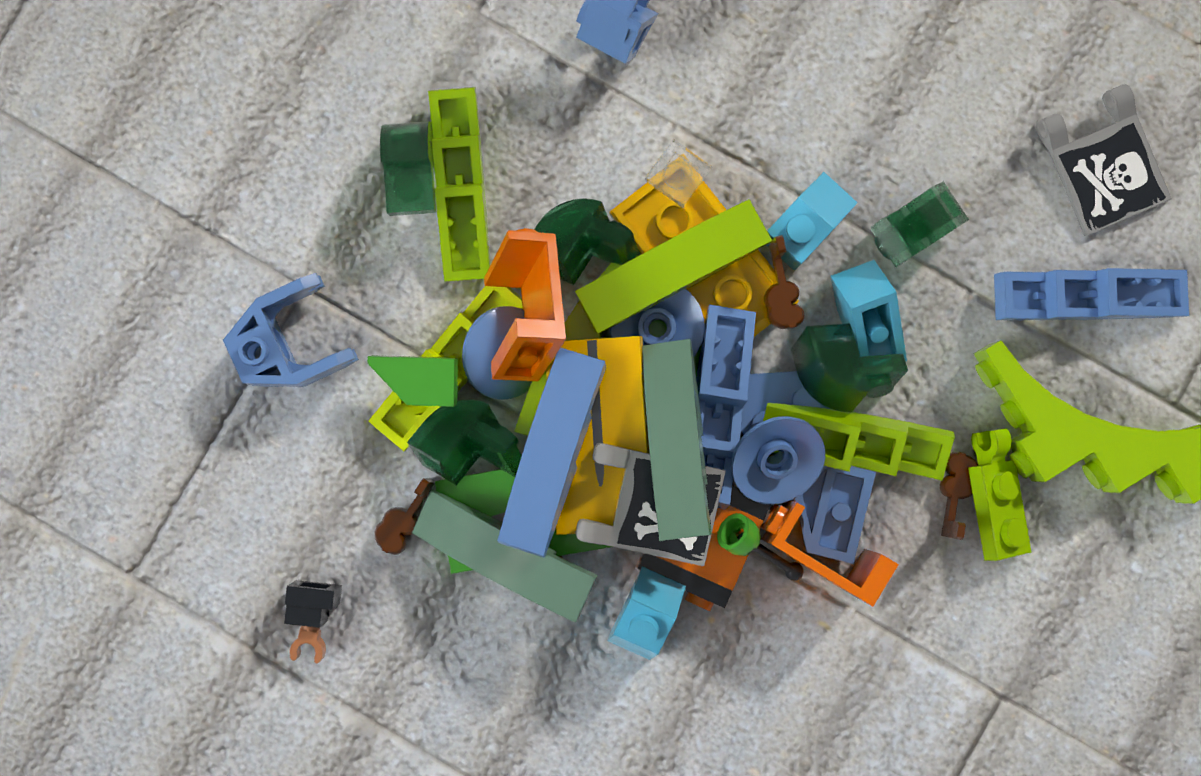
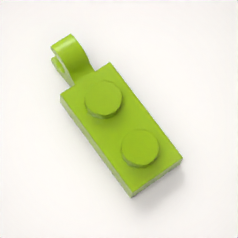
[968,428,1032,561]

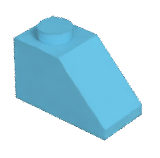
[766,172,858,271]
[830,260,907,377]
[607,567,686,660]

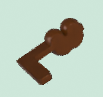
[764,235,805,329]
[940,452,978,540]
[374,478,435,555]

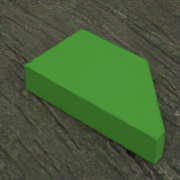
[367,355,458,407]

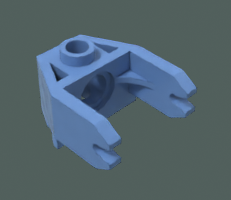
[576,0,658,64]
[223,273,359,387]

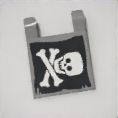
[1035,84,1172,236]
[575,443,725,566]

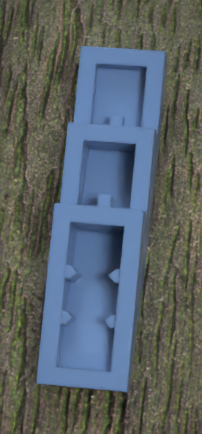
[994,268,1189,320]
[696,304,756,509]
[497,348,606,558]

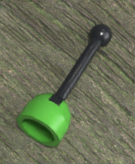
[717,513,804,581]

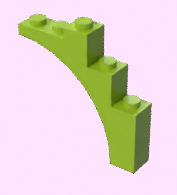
[973,340,1201,504]

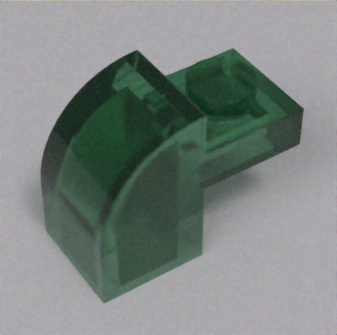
[380,121,436,216]
[870,181,969,267]
[534,198,640,285]
[791,323,908,412]
[407,400,522,486]

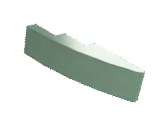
[642,339,712,541]
[412,489,598,623]

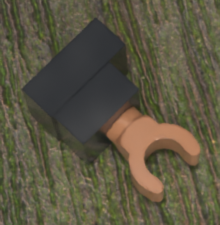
[284,580,342,663]

